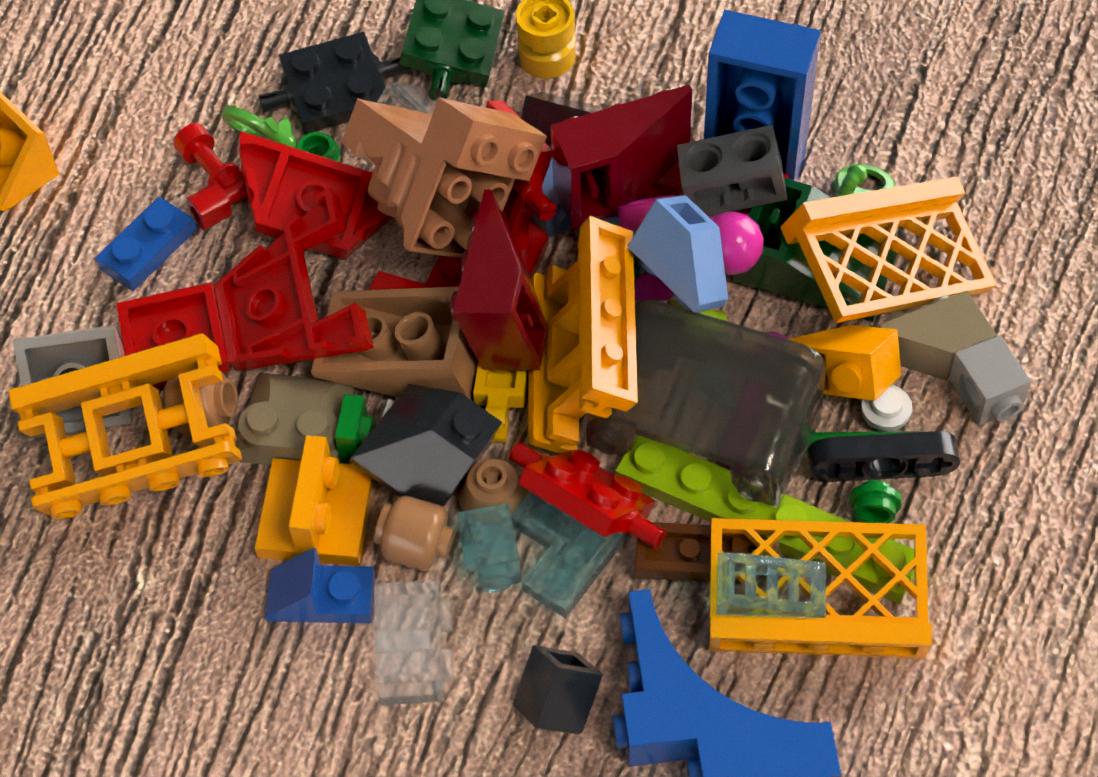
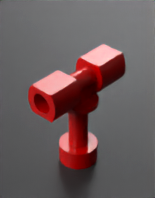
[173,123,247,230]

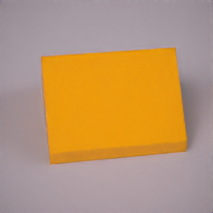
[0,92,60,211]

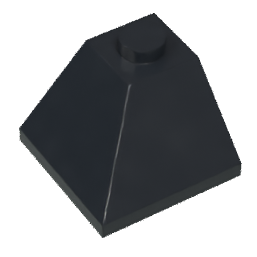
[349,384,502,507]

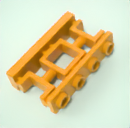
[528,216,638,454]
[8,333,242,520]

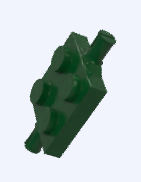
[399,0,505,101]

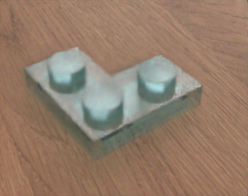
[510,491,626,618]

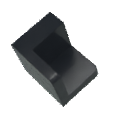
[513,645,603,734]

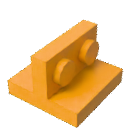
[255,435,375,566]

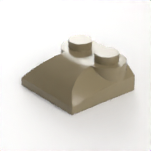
[238,372,357,466]

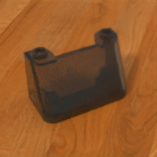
[586,299,826,508]

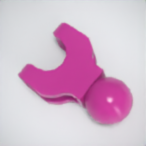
[617,195,764,301]

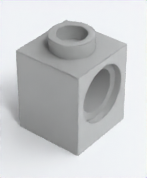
[949,335,1031,426]

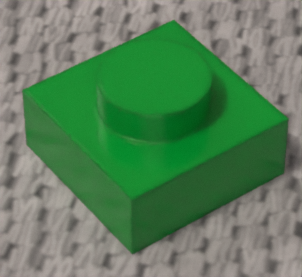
[335,394,375,464]

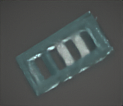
[716,552,826,618]

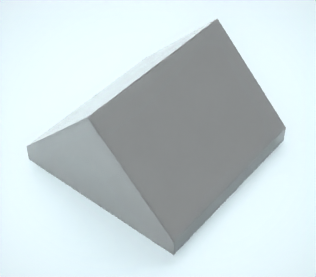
[13,325,132,438]

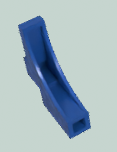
[612,589,842,777]

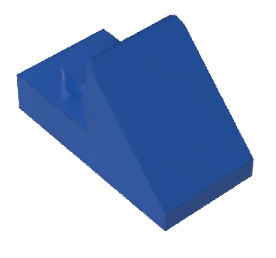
[265,548,376,624]

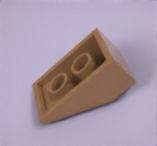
[311,287,478,400]

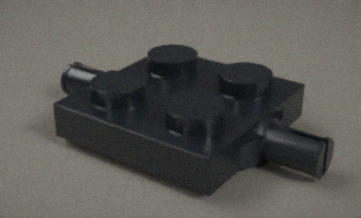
[258,32,411,134]

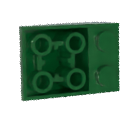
[733,178,897,322]

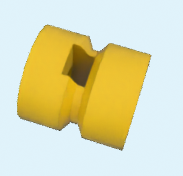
[515,0,576,79]

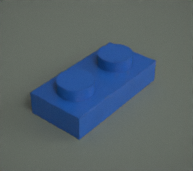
[95,196,197,292]

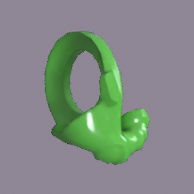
[221,105,297,148]
[830,164,895,197]

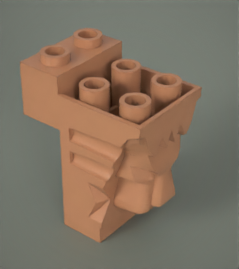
[341,98,547,259]

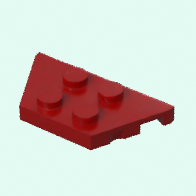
[238,131,392,260]

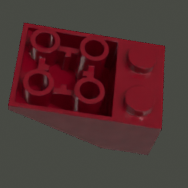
[551,84,693,229]
[450,189,549,370]

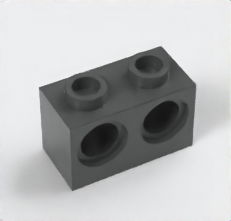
[677,125,788,216]

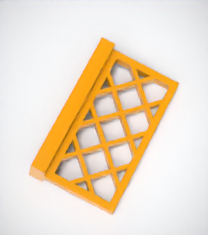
[780,177,996,323]
[708,518,932,659]

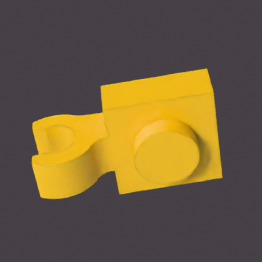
[473,361,529,443]

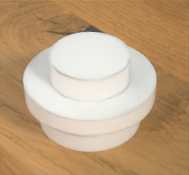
[861,385,912,432]

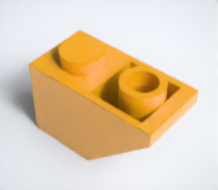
[779,325,902,401]

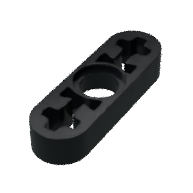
[808,431,960,482]

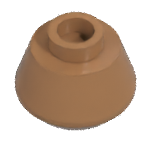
[459,458,529,526]

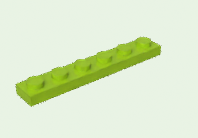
[615,432,914,605]

